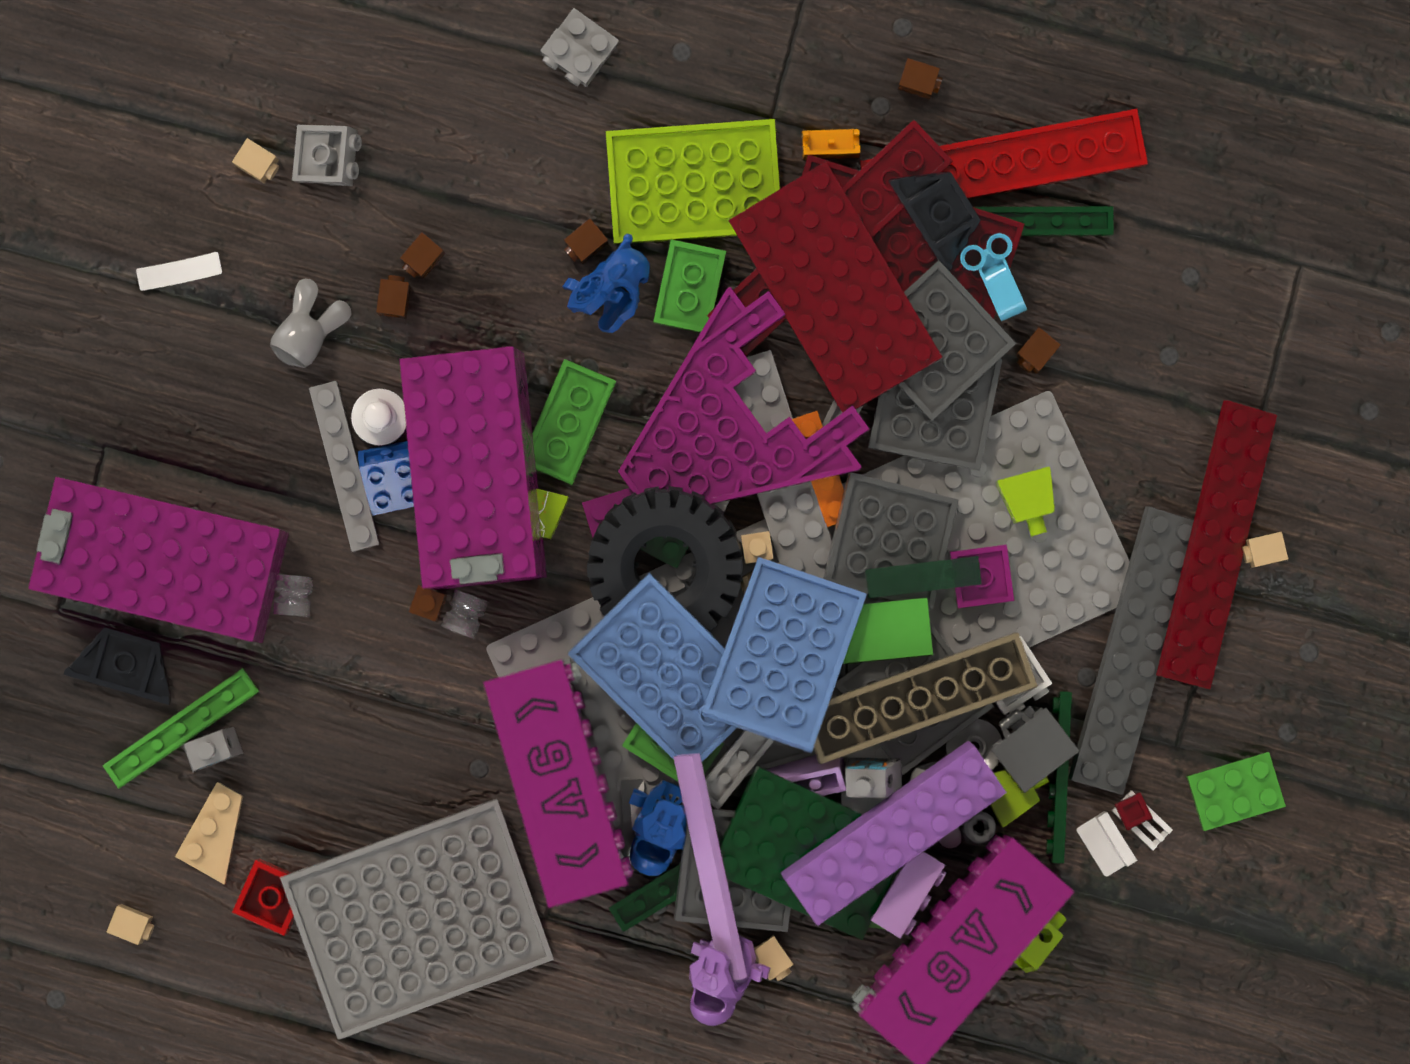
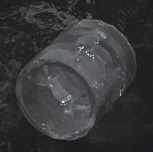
[273,574,313,617]
[441,589,489,639]

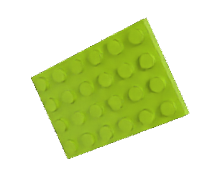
[606,119,780,245]

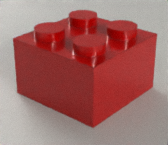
[232,858,295,936]

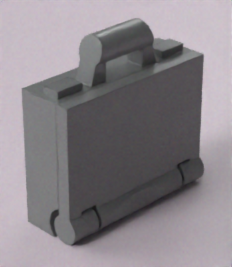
[991,707,1079,793]

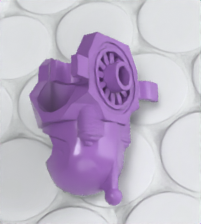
[689,936,770,1026]

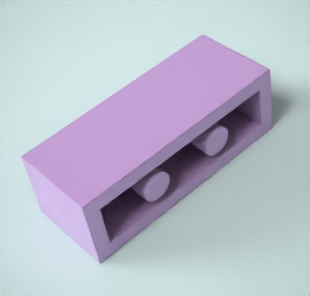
[766,755,846,796]
[870,852,946,938]

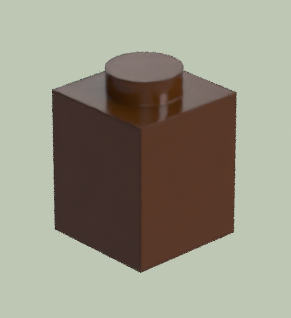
[898,58,943,100]
[564,218,609,264]
[400,232,445,279]
[376,275,411,319]
[1015,327,1061,373]
[409,585,447,622]

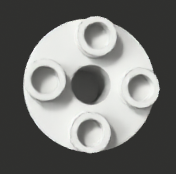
[351,389,406,446]

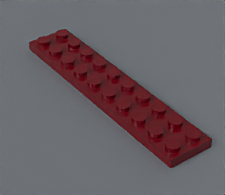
[707,120,953,356]
[1156,400,1277,689]

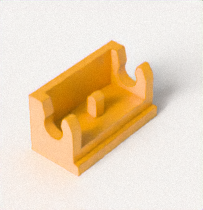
[802,129,860,160]

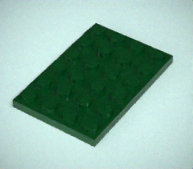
[719,766,895,940]

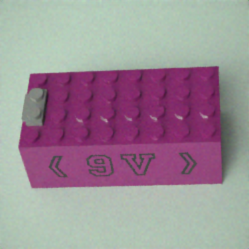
[400,346,547,590]
[28,477,289,643]
[483,658,634,908]
[852,834,1074,1064]

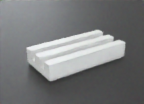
[1111,790,1173,851]

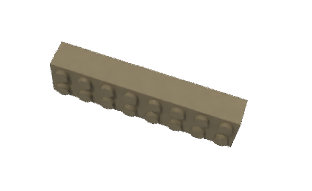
[813,632,1038,764]

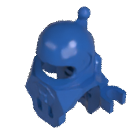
[562,234,650,333]
[629,780,686,876]

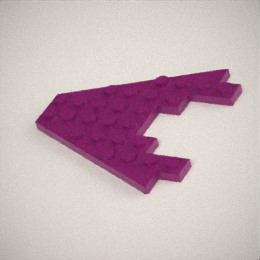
[618,287,870,504]

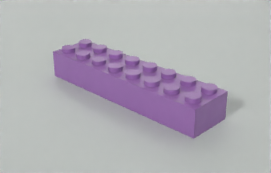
[781,741,1006,926]

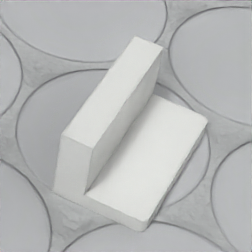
[1076,811,1137,877]

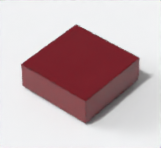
[1114,792,1153,830]

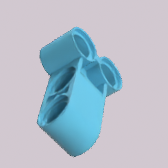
[960,233,1027,321]

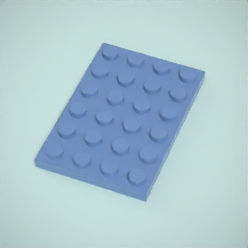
[702,557,867,753]
[568,572,737,762]

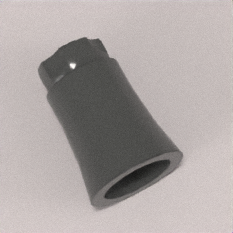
[959,808,997,846]

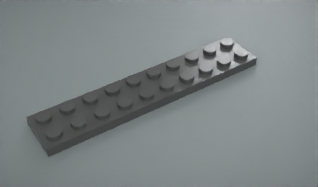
[1068,506,1194,795]

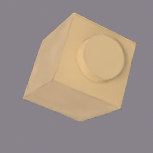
[232,138,279,184]
[741,531,773,565]
[1242,532,1288,568]
[107,904,154,945]
[754,935,793,981]

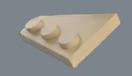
[175,782,243,885]

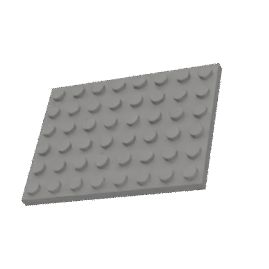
[280,799,554,1040]

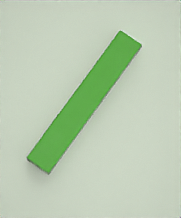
[102,668,260,789]

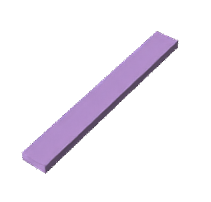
[673,754,747,980]

